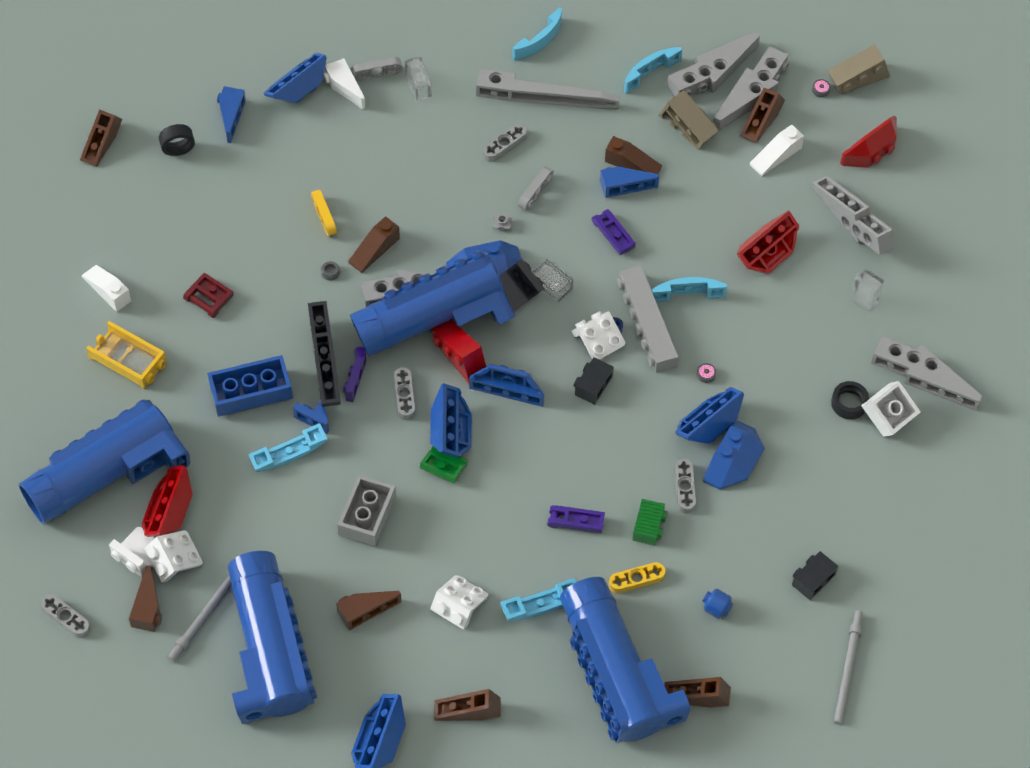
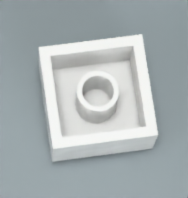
[861,381,921,437]

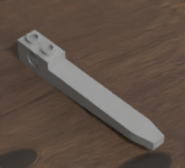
[476,68,620,109]

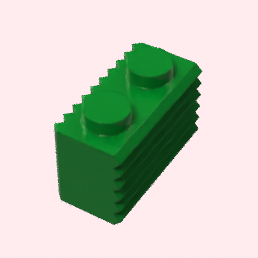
[632,499,668,546]

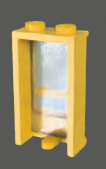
[86,321,167,389]

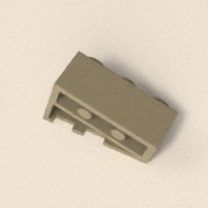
[828,44,890,94]
[658,90,718,149]

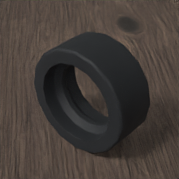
[159,124,195,156]
[831,381,869,419]

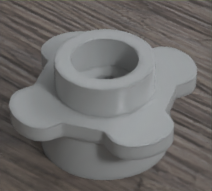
[493,213,512,231]

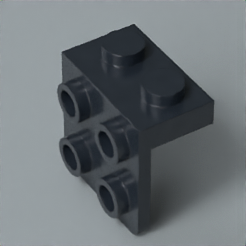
[499,259,545,312]

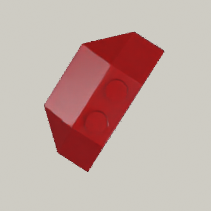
[840,116,897,168]
[737,211,799,274]
[142,466,193,537]

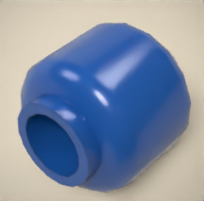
[702,589,734,619]

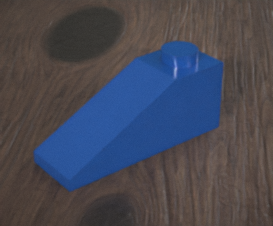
[217,86,246,143]
[600,167,659,198]

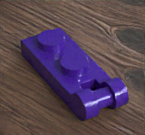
[592,209,636,255]
[343,347,367,402]
[547,505,605,533]

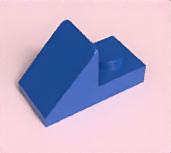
[293,400,329,434]

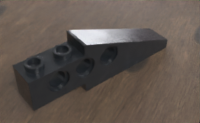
[308,301,341,407]

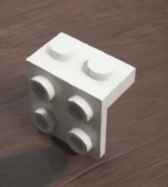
[571,311,625,360]
[109,527,155,577]
[144,530,203,583]
[430,575,488,630]

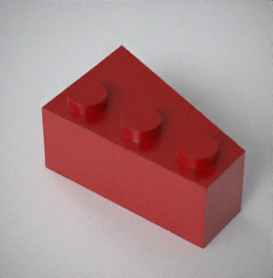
[431,320,486,384]

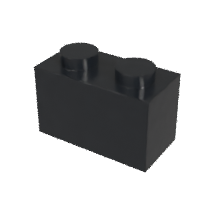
[573,357,614,405]
[792,551,838,600]

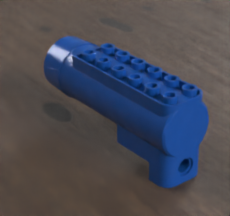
[350,250,515,357]
[18,399,190,525]
[228,551,317,724]
[560,577,690,743]

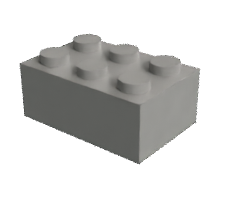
[337,475,396,547]

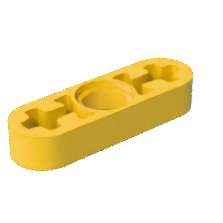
[311,190,337,236]
[609,562,665,593]

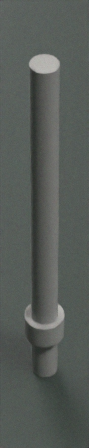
[167,575,232,662]
[834,611,863,725]

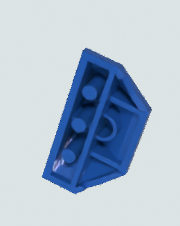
[264,53,327,103]
[446,240,522,276]
[469,364,544,407]
[430,383,472,458]
[676,387,744,444]
[703,421,765,490]
[351,694,406,768]

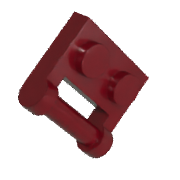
[183,272,234,318]

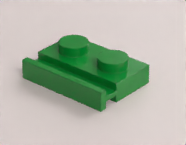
[420,446,468,484]

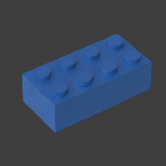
[207,355,293,417]

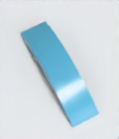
[512,7,562,60]
[624,47,683,94]
[652,277,727,302]
[248,423,328,472]
[500,578,576,621]

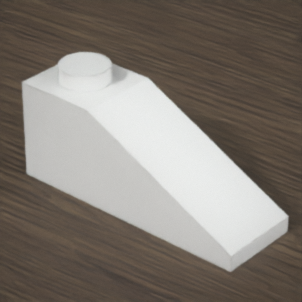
[323,59,365,109]
[750,125,804,176]
[82,265,132,312]

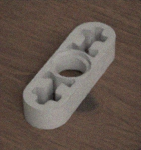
[351,57,403,81]
[483,124,527,162]
[518,167,554,211]
[394,367,415,420]
[675,459,696,514]
[41,595,90,638]

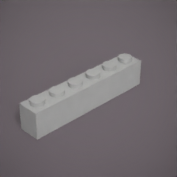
[617,265,678,372]

